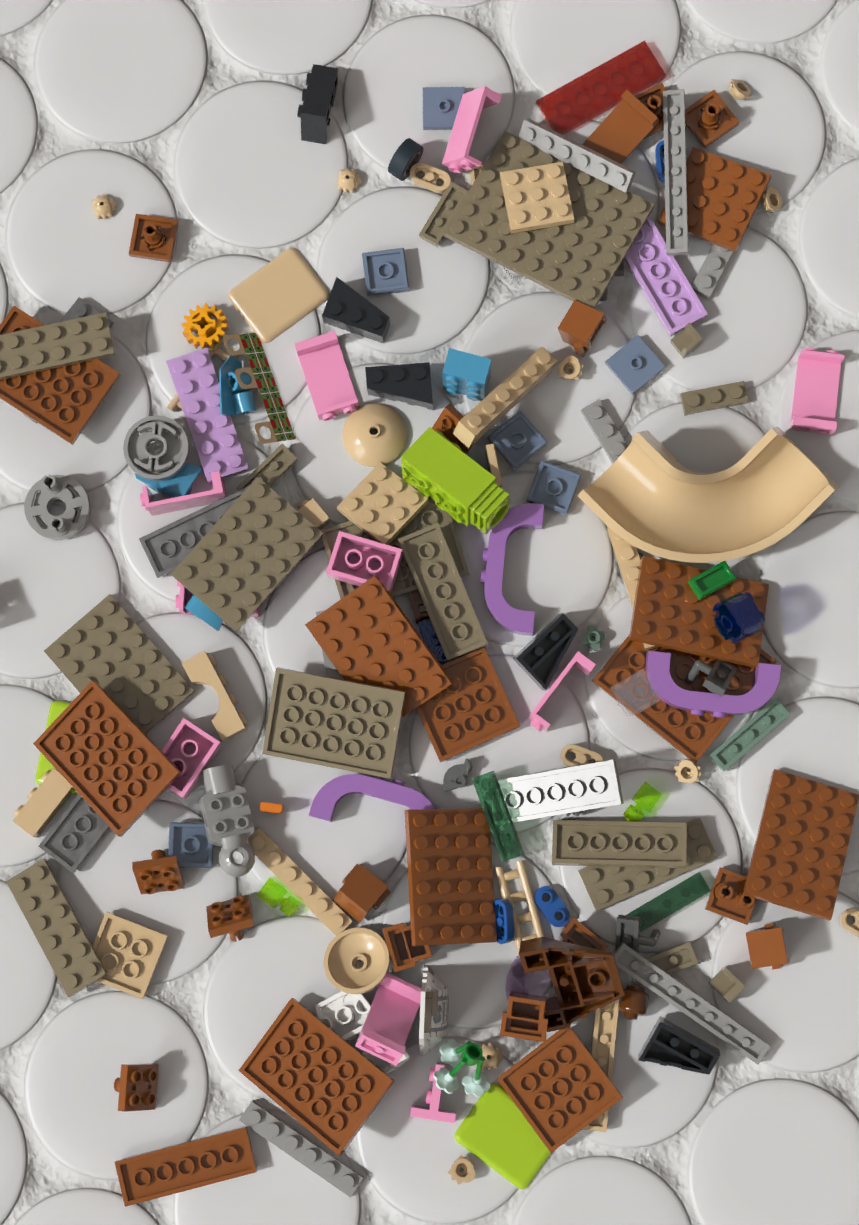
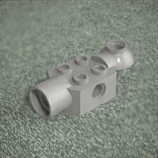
[200,764,255,877]

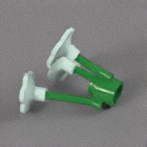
[433,1039,490,1097]

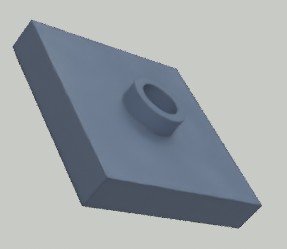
[423,87,465,130]
[362,248,409,296]
[605,335,666,395]
[487,410,548,471]
[526,460,582,516]
[168,822,213,868]

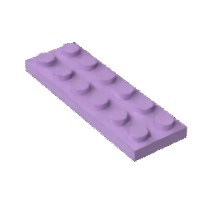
[624,216,708,337]
[166,348,249,483]

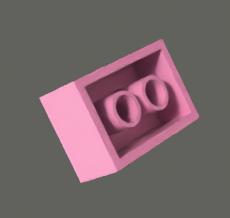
[326,531,403,594]
[162,718,223,799]

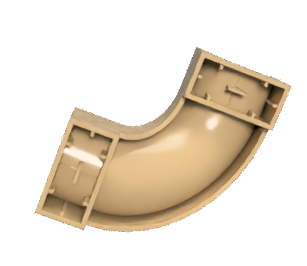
[577,426,840,563]

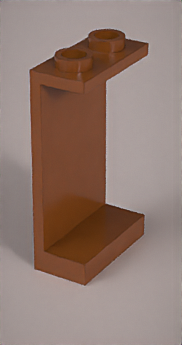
[582,90,659,164]

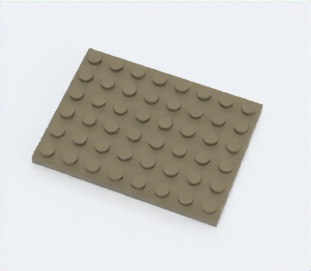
[443,131,654,309]

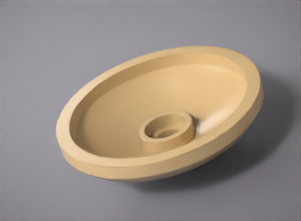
[342,403,407,467]
[324,928,390,994]

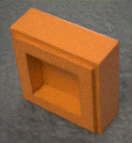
[260,802,284,814]

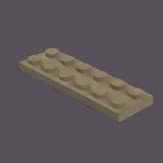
[0,312,115,380]
[398,523,488,661]
[578,817,718,911]
[552,820,687,868]
[6,859,108,997]

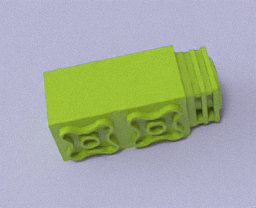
[401,427,510,535]

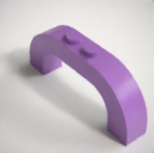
[480,503,544,636]
[646,651,781,718]
[309,774,435,822]

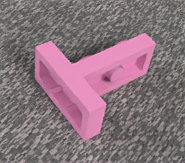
[410,1063,456,1123]

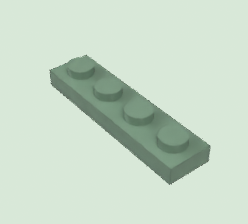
[709,698,790,772]

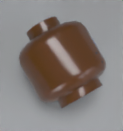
[618,985,649,1020]

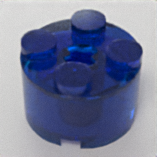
[713,592,765,644]

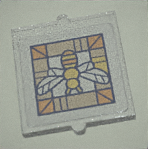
[610,669,662,719]

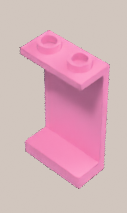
[442,86,502,173]
[295,331,360,421]
[790,348,845,435]
[140,471,227,516]
[529,651,596,732]
[355,973,421,1066]

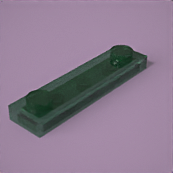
[472,771,524,862]
[625,872,711,933]

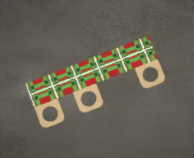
[223,332,296,444]

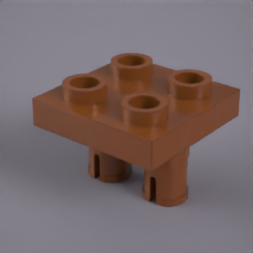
[705,867,757,925]

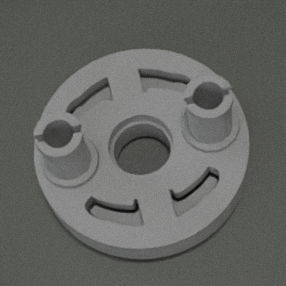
[123,415,190,481]
[24,475,91,540]

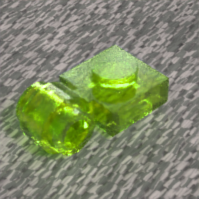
[623,782,662,822]
[256,877,300,917]

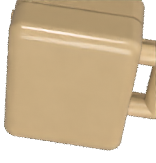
[228,248,330,343]

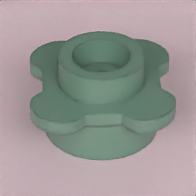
[581,625,606,651]

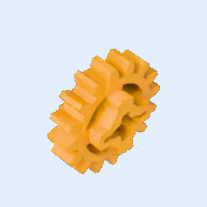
[181,303,229,349]

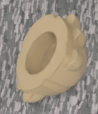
[729,79,752,100]
[338,168,362,193]
[761,187,782,211]
[92,194,117,219]
[557,356,583,380]
[674,759,701,783]
[482,1042,503,1070]
[448,1155,476,1184]

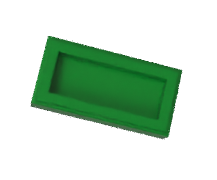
[688,561,737,600]

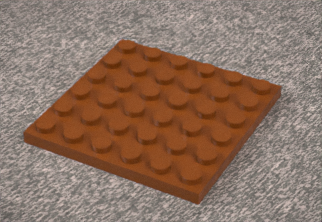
[592,635,777,763]

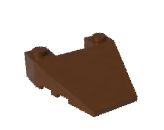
[519,937,625,1032]

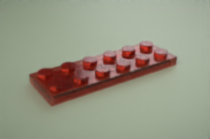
[536,41,666,135]

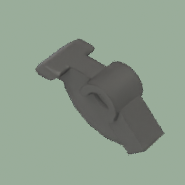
[442,758,473,792]

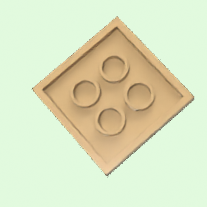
[500,162,574,234]
[337,462,429,545]
[93,912,168,999]

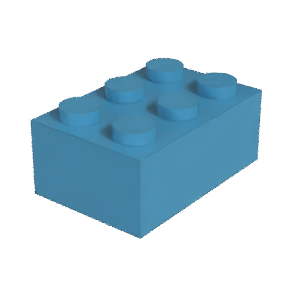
[442,348,492,401]

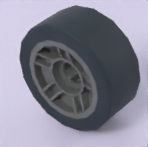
[388,138,424,181]

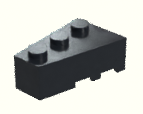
[297,64,338,144]
[322,277,390,343]
[365,362,433,410]
[512,613,578,690]
[638,1016,720,1075]

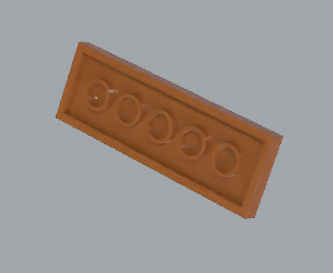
[115,1126,257,1207]

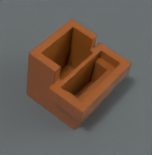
[558,300,607,357]
[333,864,391,923]
[560,918,609,951]
[382,922,433,972]
[746,922,789,970]
[500,992,549,1042]

